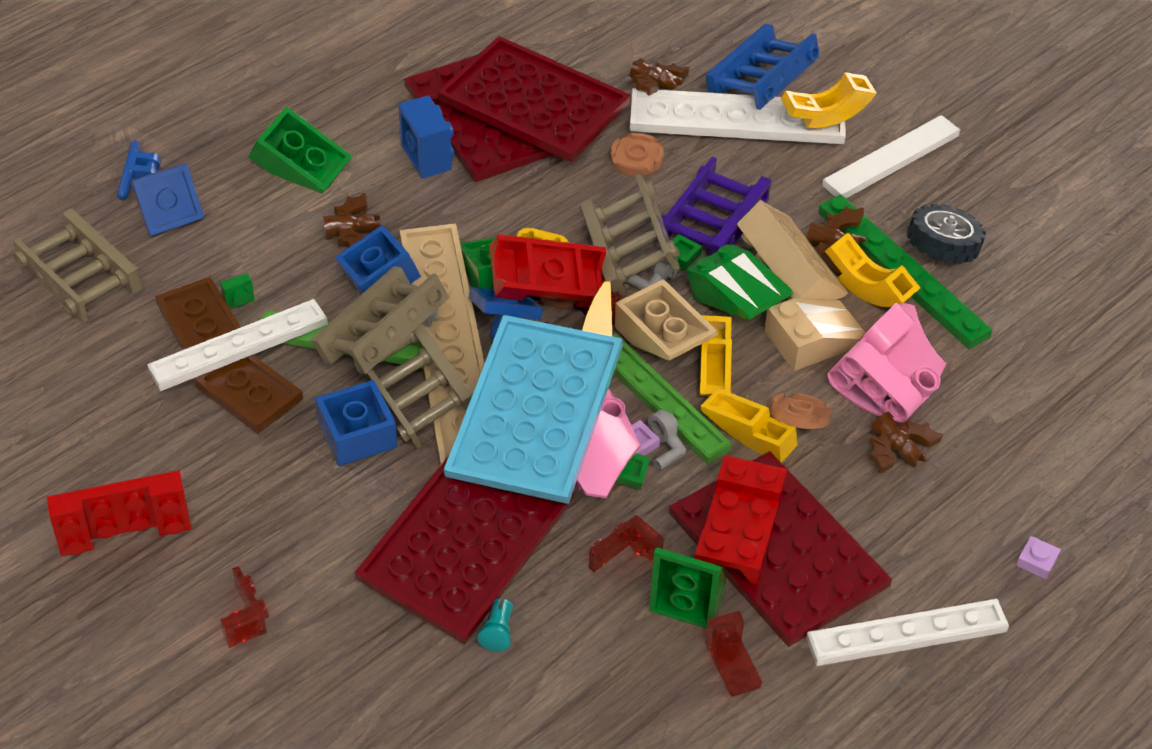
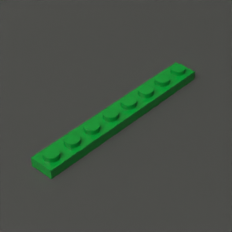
[818,194,993,349]

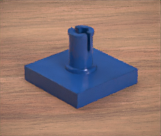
[131,163,204,236]
[468,287,543,338]

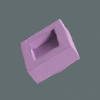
[631,420,660,456]
[1016,536,1061,580]

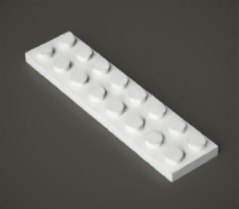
[630,88,846,144]

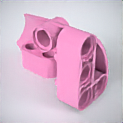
[827,303,947,422]
[574,388,641,498]

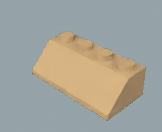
[737,200,848,300]

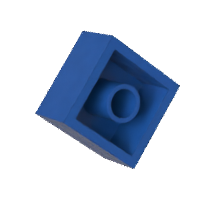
[398,95,454,179]
[335,225,422,295]
[315,380,397,466]

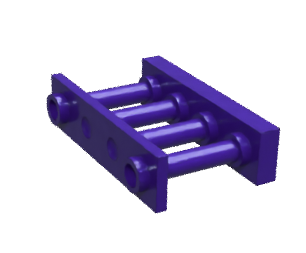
[661,157,771,255]

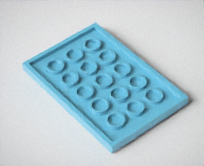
[444,315,623,504]

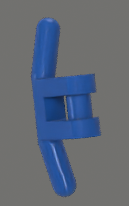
[117,140,161,200]

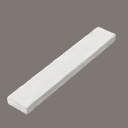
[822,115,960,198]
[147,299,328,391]
[806,599,1009,666]

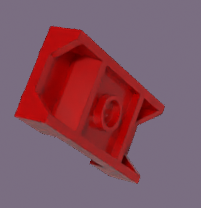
[489,234,613,308]
[694,455,787,585]
[47,470,192,556]

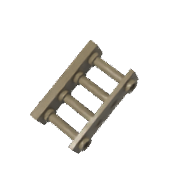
[580,173,680,299]
[13,208,142,323]
[311,266,450,374]
[352,323,473,449]

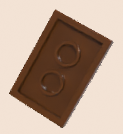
[155,277,241,350]
[194,355,303,434]

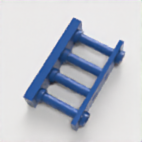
[705,24,819,110]

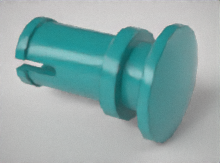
[477,599,513,652]

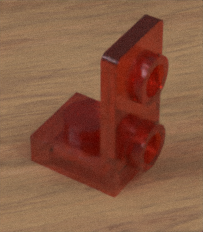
[589,515,664,572]
[220,566,269,648]
[705,611,762,696]

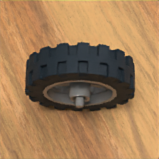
[907,204,986,264]

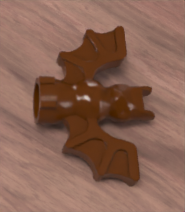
[630,58,689,95]
[323,193,381,247]
[807,206,866,276]
[868,411,943,473]

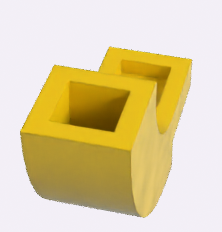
[781,72,876,128]
[825,233,920,307]

